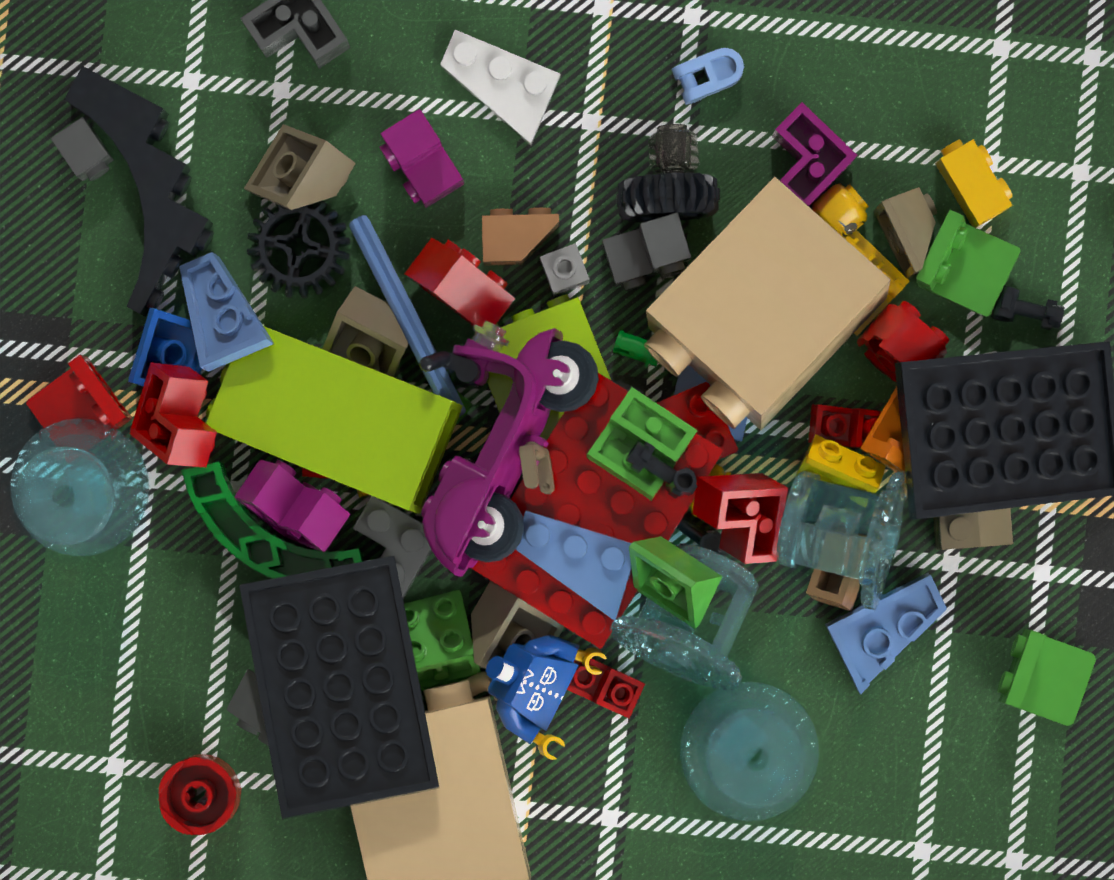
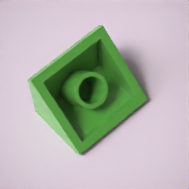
[629,537,723,629]

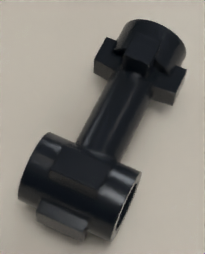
[991,286,1065,330]
[625,441,697,499]
[676,516,724,559]

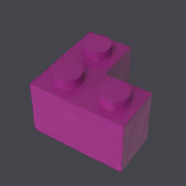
[772,102,858,207]
[379,109,464,208]
[234,460,350,552]

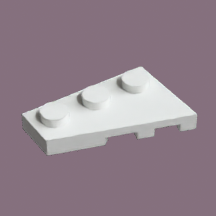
[440,30,560,145]

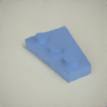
[179,252,274,372]
[516,511,632,621]
[825,573,947,694]

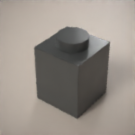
[51,117,114,181]

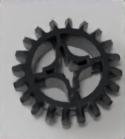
[616,172,720,222]
[247,201,351,299]

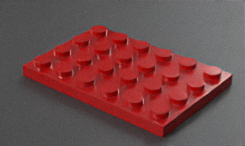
[471,373,724,649]

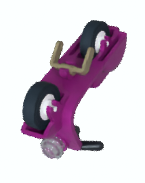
[419,321,599,577]

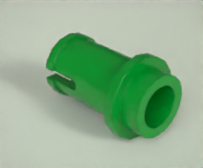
[613,330,658,368]

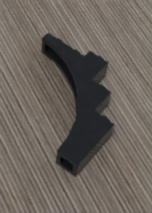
[64,66,214,317]

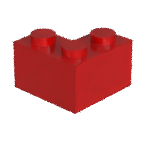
[404,238,515,335]
[129,363,217,468]
[692,473,788,564]

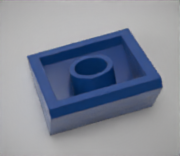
[128,307,202,387]

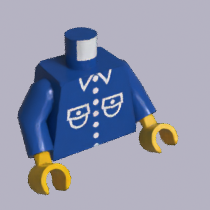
[486,635,607,760]

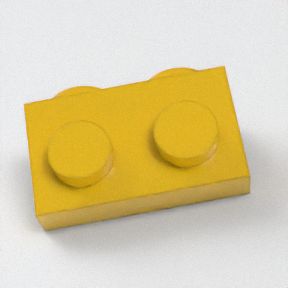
[796,434,886,506]

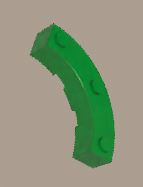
[181,462,364,579]

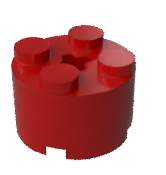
[857,301,950,382]
[158,754,242,835]

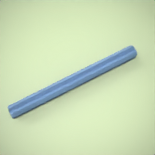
[349,215,466,417]

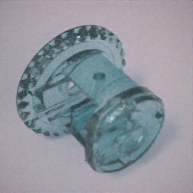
[10,419,149,556]
[776,471,907,610]
[609,544,759,690]
[680,682,819,821]

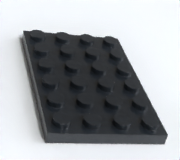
[895,341,1114,519]
[239,556,439,820]

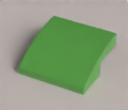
[586,387,697,501]

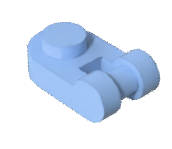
[671,48,744,105]

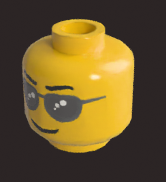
[812,184,869,238]

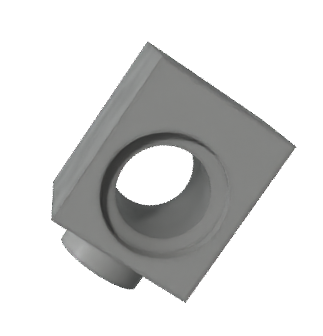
[540,243,590,297]

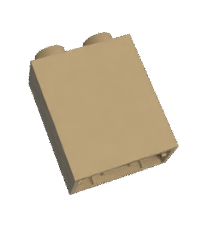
[644,177,891,430]
[350,680,531,880]

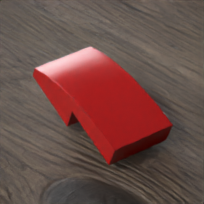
[808,404,882,448]
[567,658,645,719]

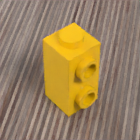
[935,139,1013,228]

